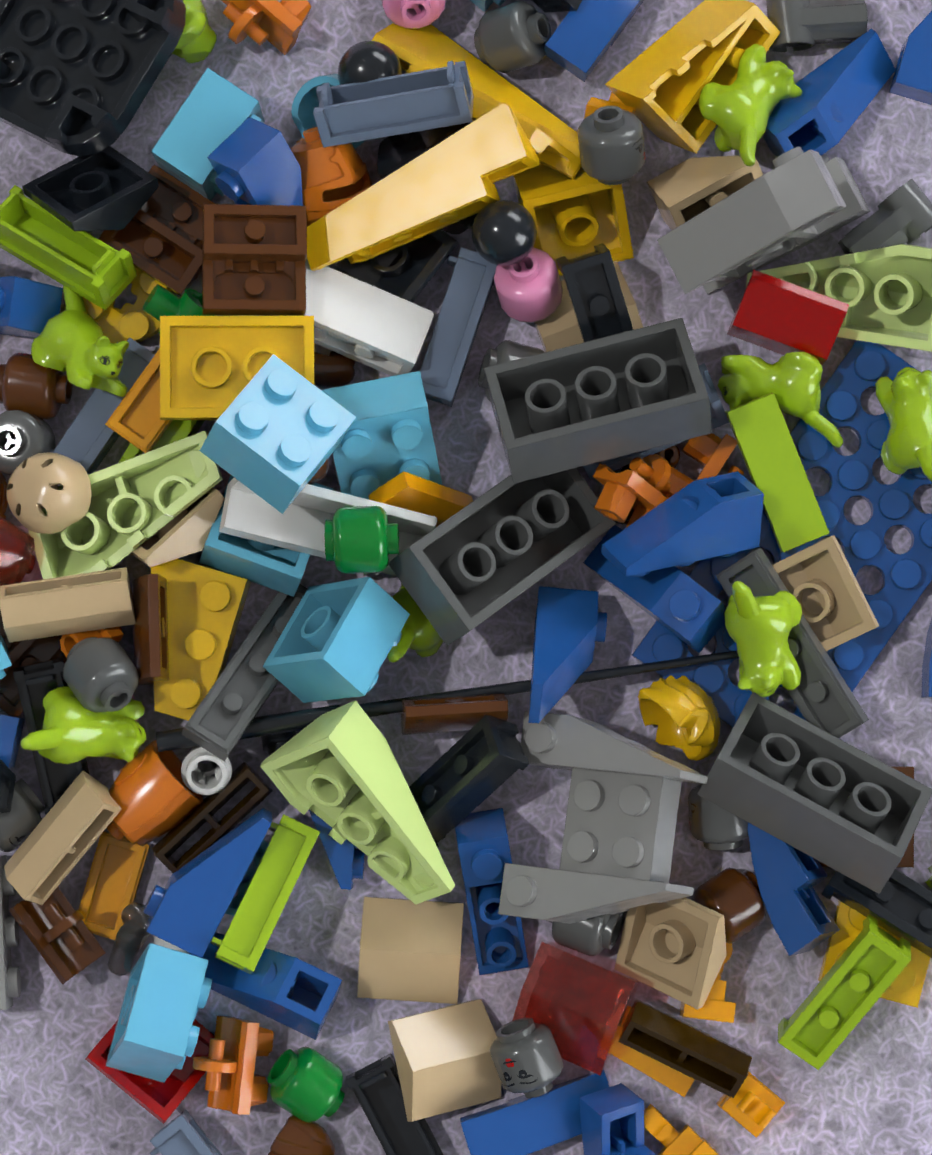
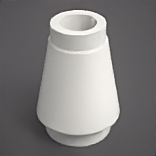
[181,746,232,795]

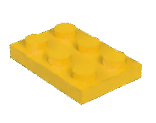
[160,316,314,420]

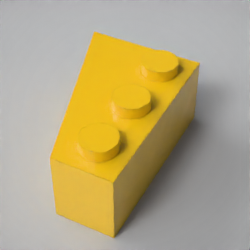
[605,0,780,154]
[151,559,251,721]

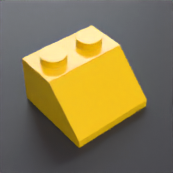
[513,163,634,276]

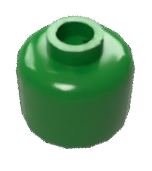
[324,506,399,574]
[267,1046,345,1123]

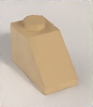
[647,155,763,230]

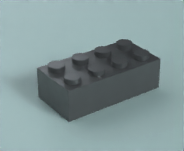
[484,318,712,483]
[388,468,616,646]
[697,692,932,894]

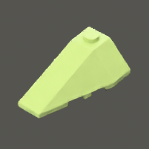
[746,244,932,352]
[28,431,223,579]
[260,700,455,904]

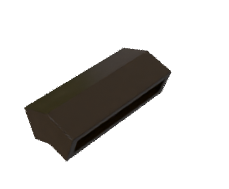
[152,762,273,873]
[619,998,752,1098]

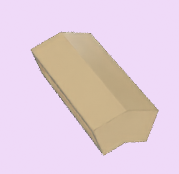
[0,567,136,643]
[4,771,122,905]

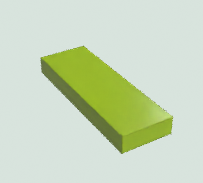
[725,392,829,552]

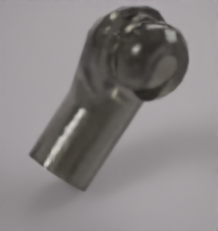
[107,902,150,976]

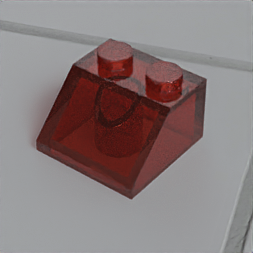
[512,941,640,1075]

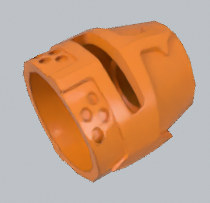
[290,127,372,226]
[107,740,203,846]

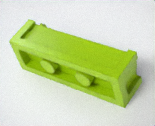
[0,185,137,310]
[210,814,320,975]
[777,914,911,1071]

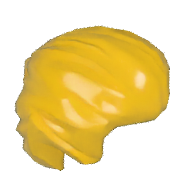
[637,675,721,761]

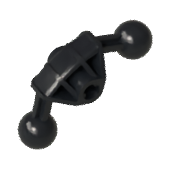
[338,41,537,266]

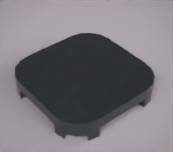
[0,0,186,157]

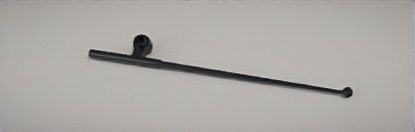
[156,650,739,756]

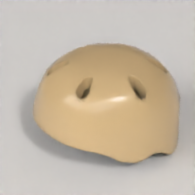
[6,452,92,534]

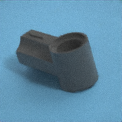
[766,0,868,52]
[838,179,932,255]

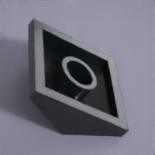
[22,146,159,231]
[328,229,458,303]

